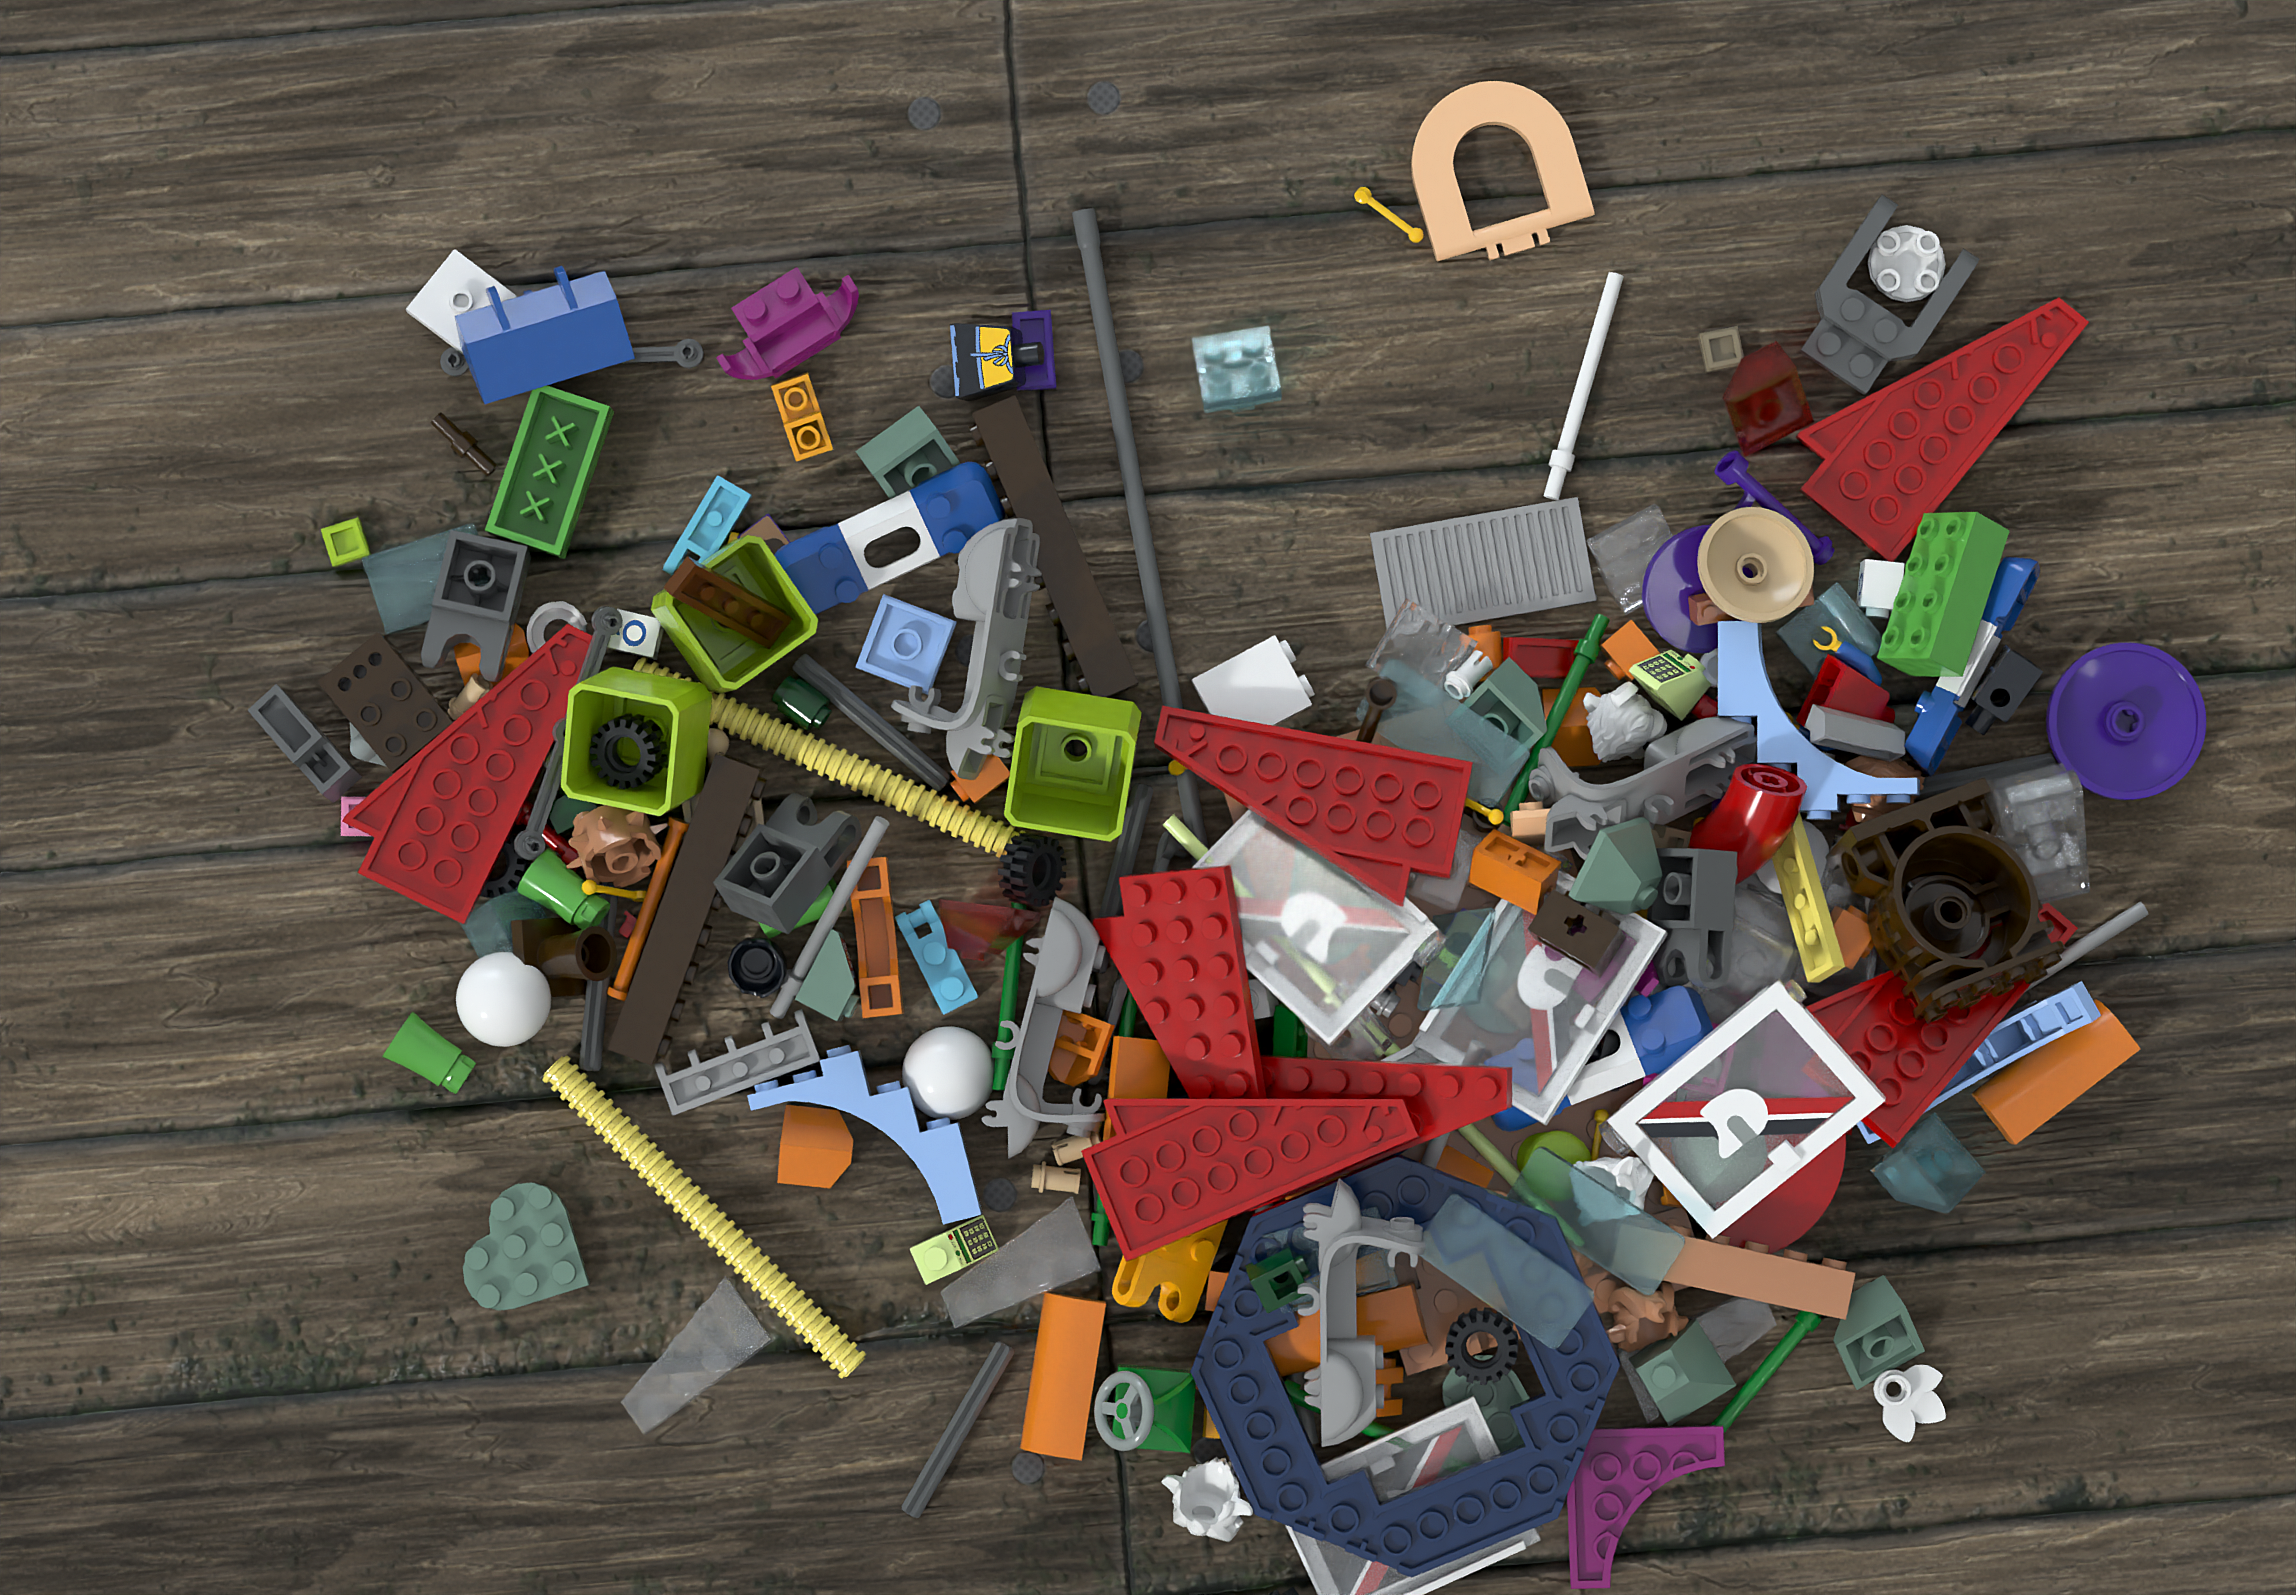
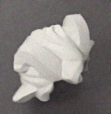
[1583,681,1667,763]
[1569,1156,1654,1226]
[1162,1457,1253,1542]

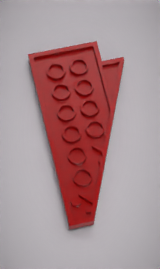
[1795,298,2089,562]
[342,624,592,925]
[1154,706,1473,907]
[1092,864,1267,1099]
[1801,903,2078,1148]
[1249,1055,1512,1211]
[1081,1098,1420,1262]

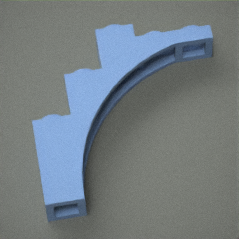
[1718,621,1920,820]
[1857,981,2102,1144]
[747,1045,982,1225]

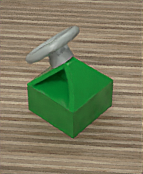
[1094,1364,1196,1453]

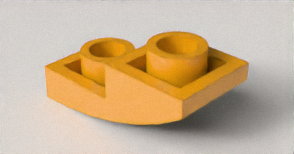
[771,372,833,462]

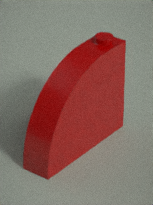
[1716,1106,1853,1254]

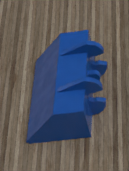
[455,266,635,404]

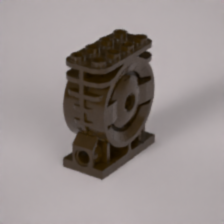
[1825,777,2066,1023]

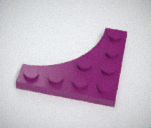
[1567,1425,1725,1589]

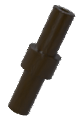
[431,412,498,477]

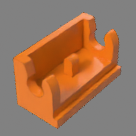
[1469,829,1562,915]

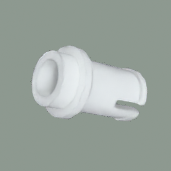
[1444,650,1493,700]

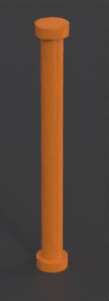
[607,817,690,1001]

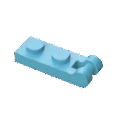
[662,475,752,576]
[895,899,979,1015]

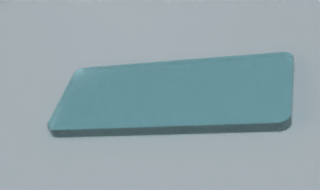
[1356,659,1530,808]
[1506,1146,1685,1295]
[1419,1194,1594,1349]

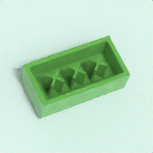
[485,386,614,559]
[1877,512,2009,677]

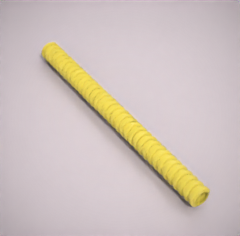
[633,656,1026,858]
[542,1055,866,1379]

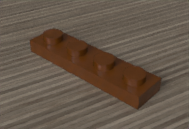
[663,556,793,649]

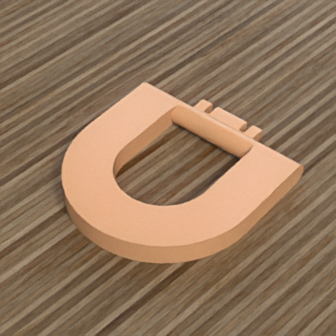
[1411,81,1595,262]

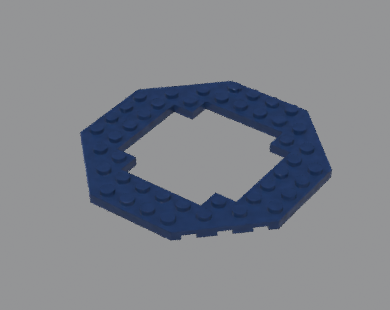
[1190,1154,1620,1578]

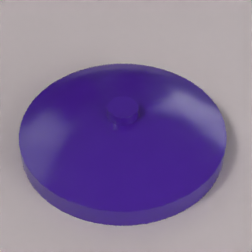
[2046,642,2206,800]

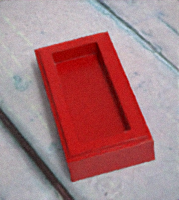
[1503,637,1579,680]

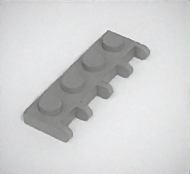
[654,1009,821,1116]

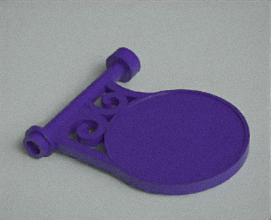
[1642,450,1835,653]

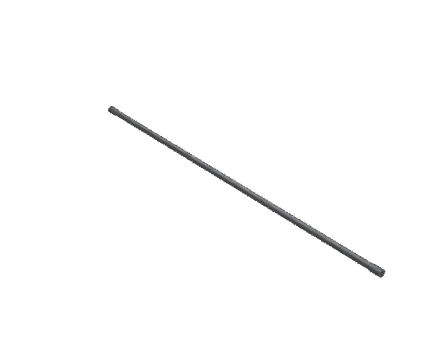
[1072,208,1319,1444]

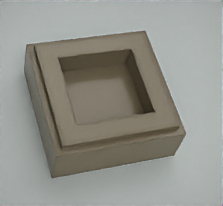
[1698,326,1745,373]

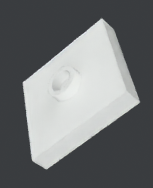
[406,249,517,355]

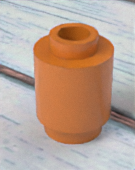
[1461,625,1503,682]

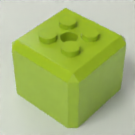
[651,535,818,693]
[561,667,712,816]
[1004,686,1142,842]

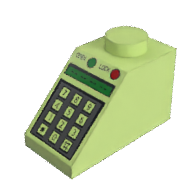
[1629,650,1712,721]
[910,1215,999,1285]

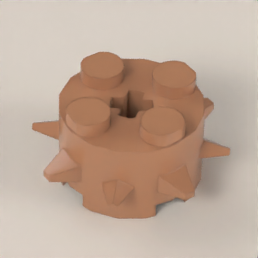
[566,805,667,888]

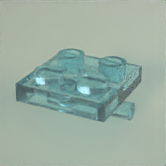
[1192,325,1282,413]
[1775,582,1882,680]

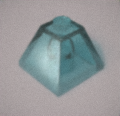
[1870,1112,1986,1214]

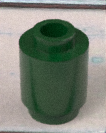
[772,676,832,731]

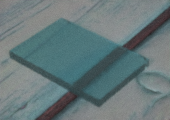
[1417,907,1496,1011]

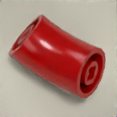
[1690,764,1807,885]

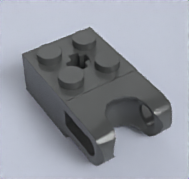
[421,530,531,682]
[713,793,862,934]
[1647,848,1738,989]

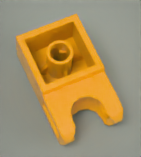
[1112,1220,1228,1323]

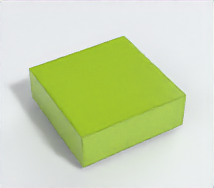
[321,517,372,567]

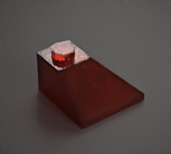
[1722,341,1814,457]
[939,899,1041,961]

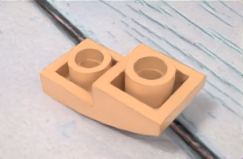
[1509,802,1551,846]

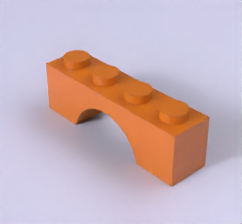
[847,857,904,1018]

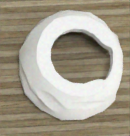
[527,601,587,653]

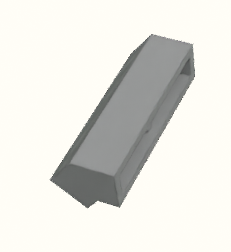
[1804,704,1905,762]

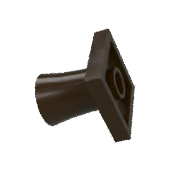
[511,918,617,997]

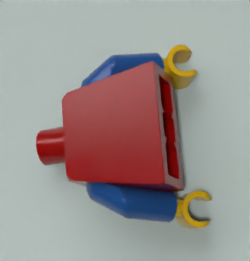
[1785,626,1895,752]

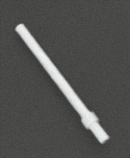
[1543,272,1624,500]

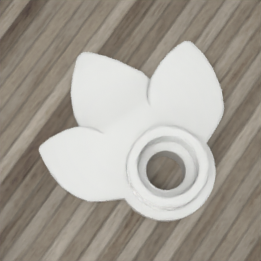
[1873,1364,1946,1442]

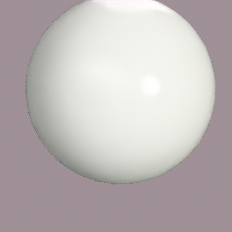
[456,952,551,1047]
[902,1026,995,1120]

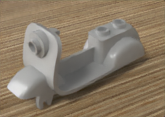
[891,518,1042,780]
[1528,716,1757,860]
[982,896,1106,1159]
[1298,1178,1426,1447]

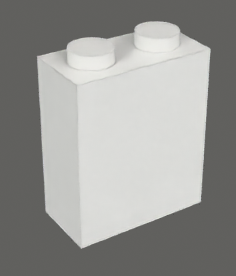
[1192,635,1315,726]

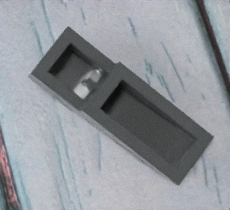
[248,684,362,803]

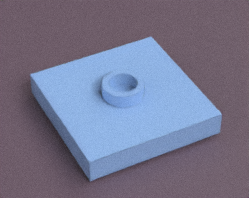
[856,594,957,695]

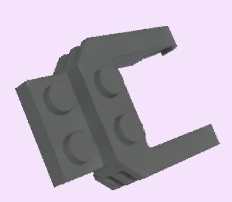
[1799,194,1980,395]

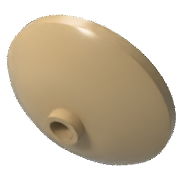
[1697,507,1814,623]

